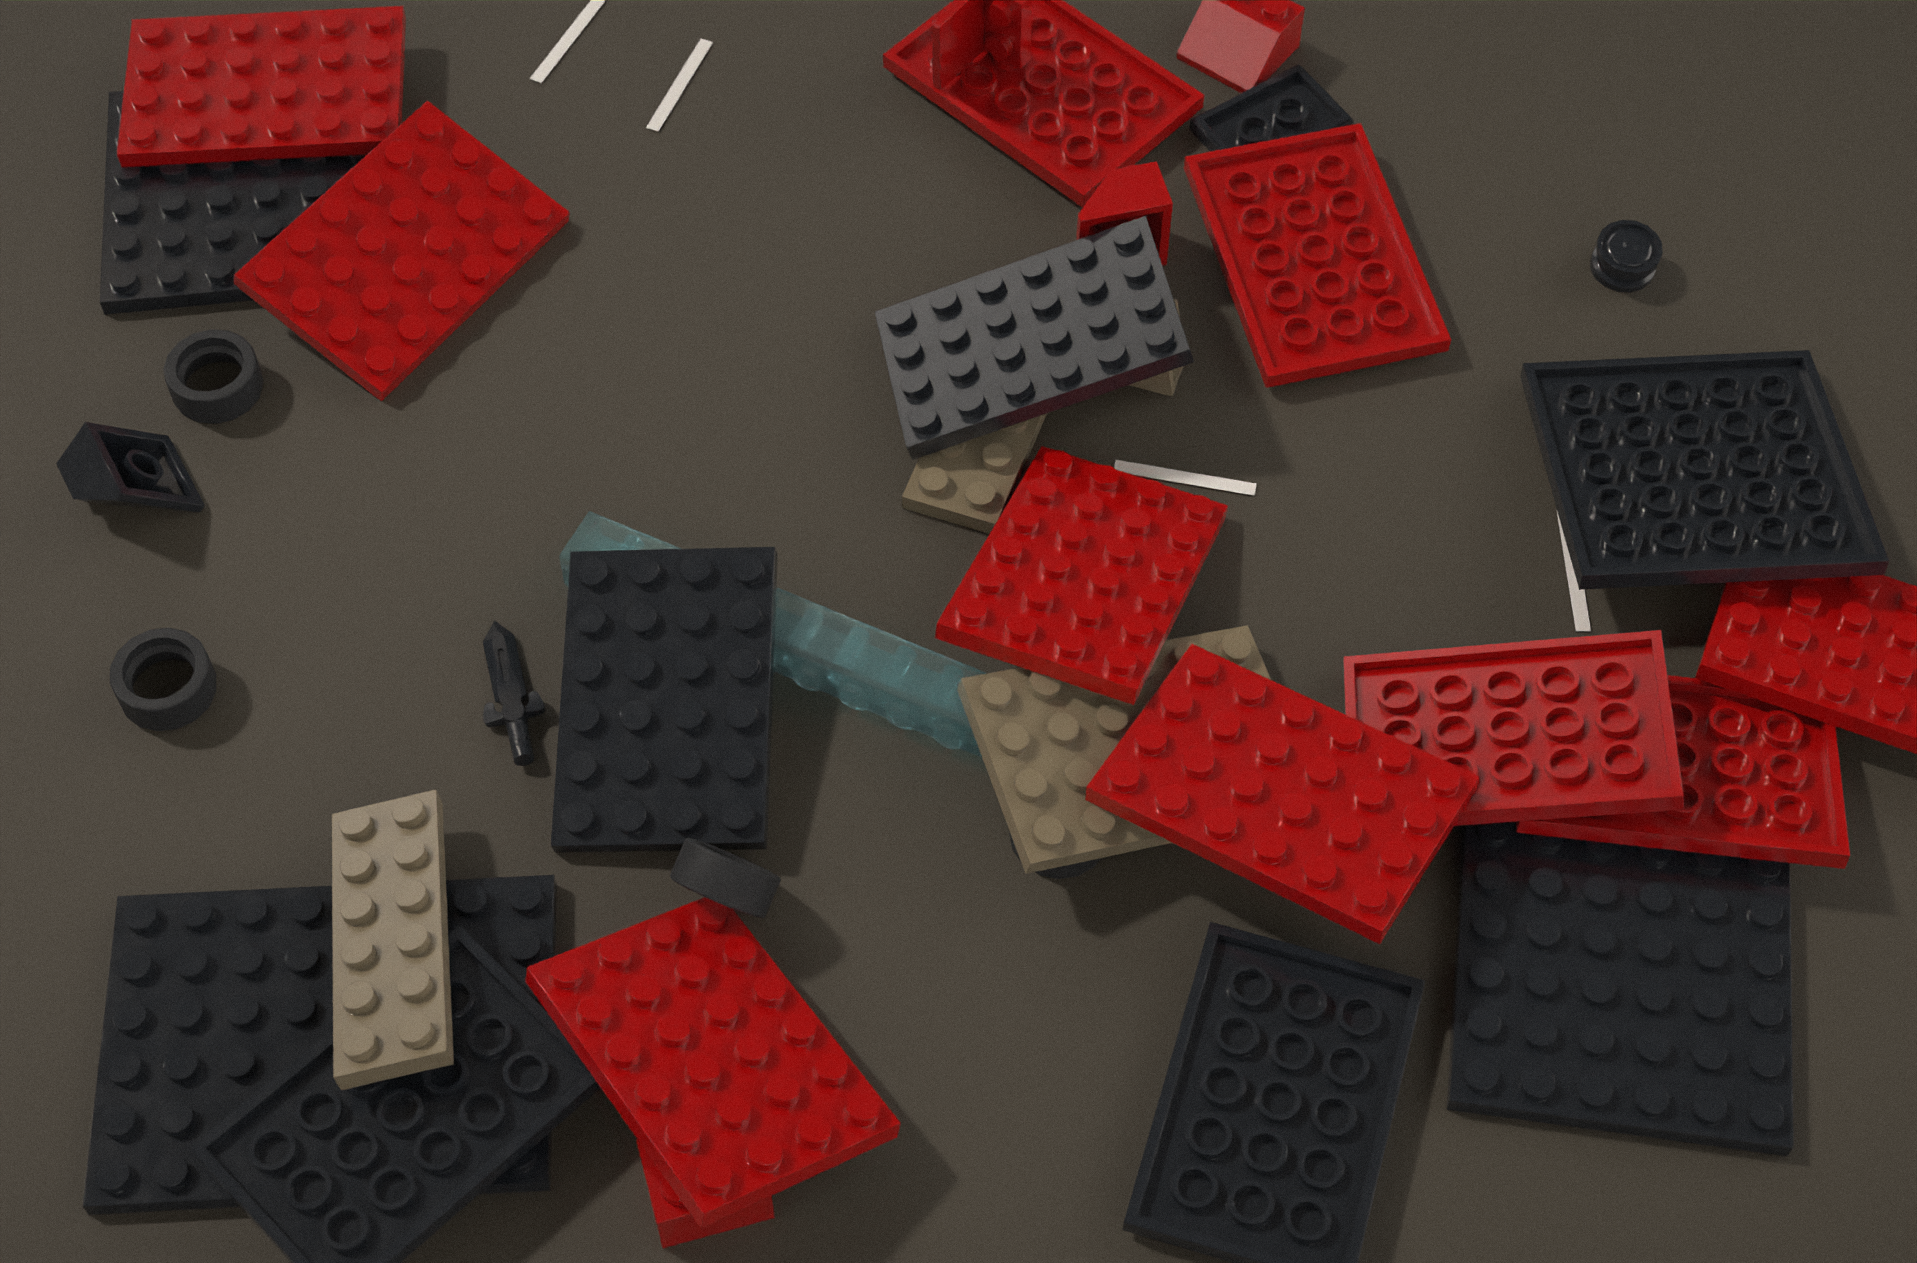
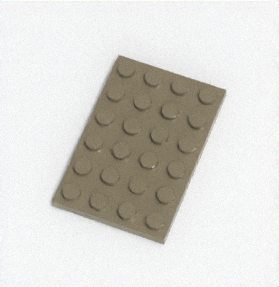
[957,625,1271,874]

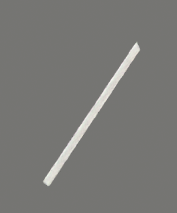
[530,0,606,83]
[646,39,713,131]
[1114,460,1256,496]
[1557,512,1591,631]

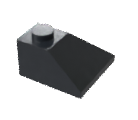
[56,422,205,512]

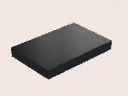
[1189,64,1354,152]

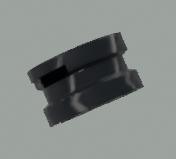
[1590,220,1663,293]

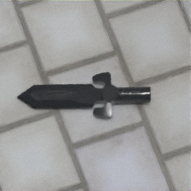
[483,620,546,766]

